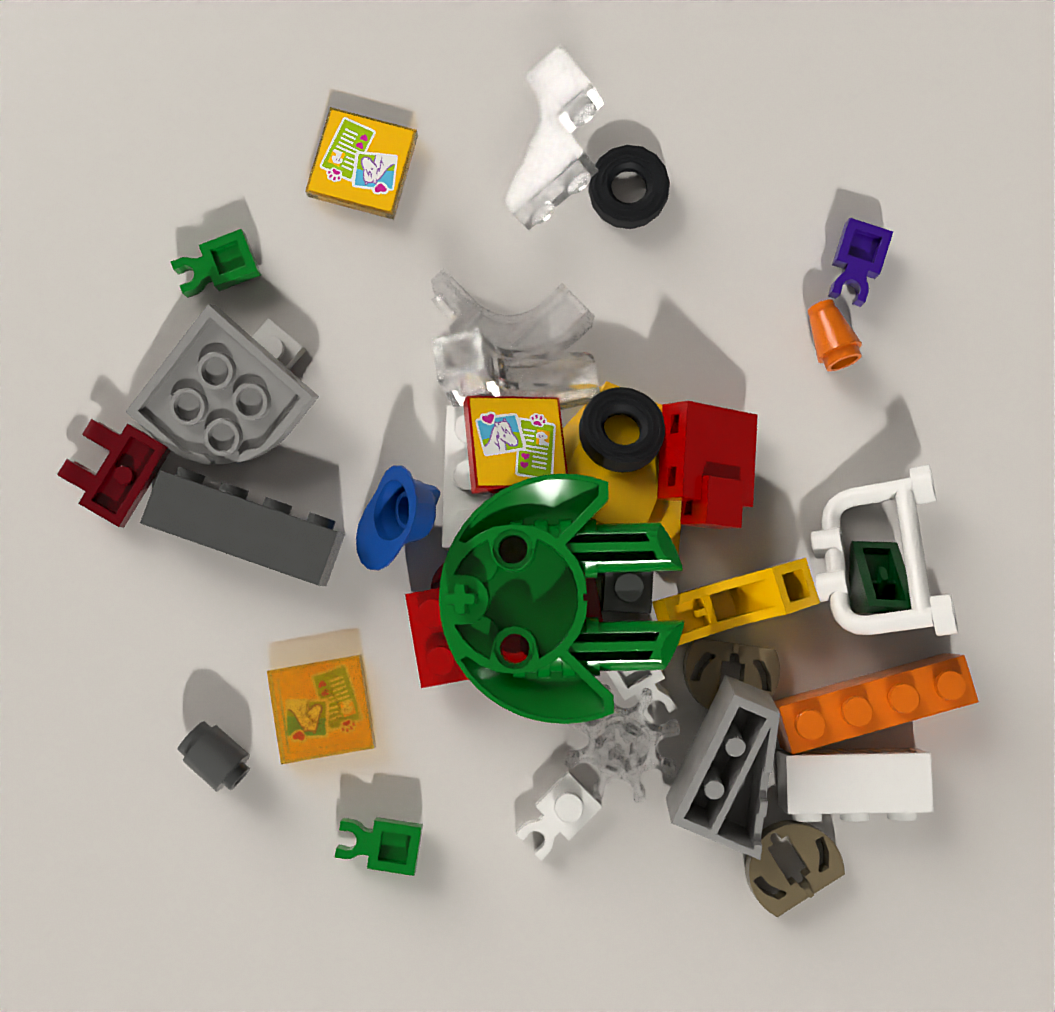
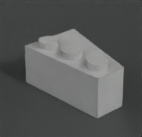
[666,675,780,860]

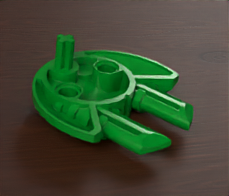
[439,474,684,724]

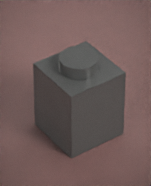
[600,571,654,613]

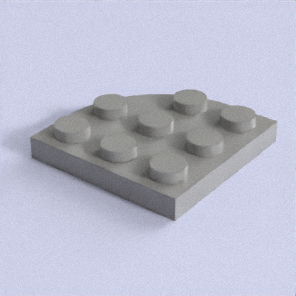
[126,304,319,464]

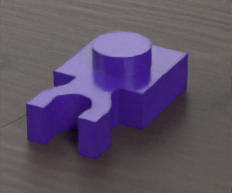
[828,218,893,307]

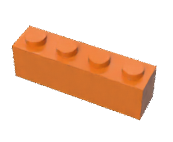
[774,653,979,754]

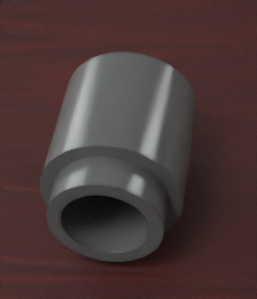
[177,721,250,792]

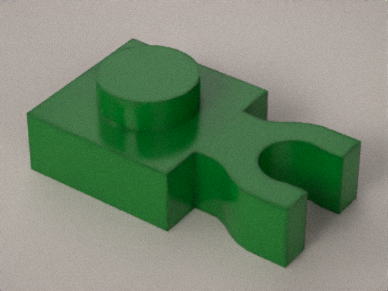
[171,229,261,298]
[334,817,423,876]

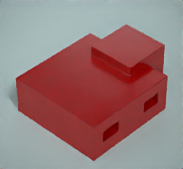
[657,401,758,529]

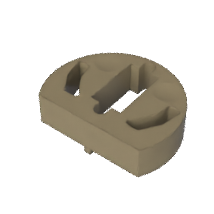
[683,638,780,710]
[745,820,845,917]

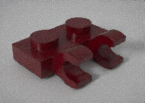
[57,419,171,528]

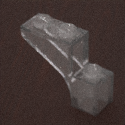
[505,45,604,230]
[432,327,601,410]

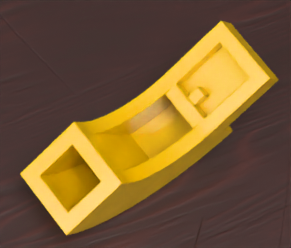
[652,557,820,646]

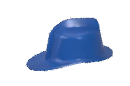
[356,465,440,571]

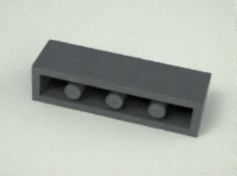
[140,467,345,587]

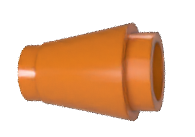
[807,299,862,371]

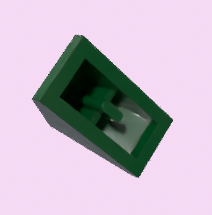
[849,541,911,614]

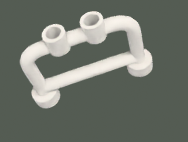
[811,465,958,636]

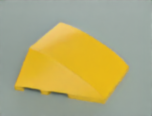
[563,381,681,555]

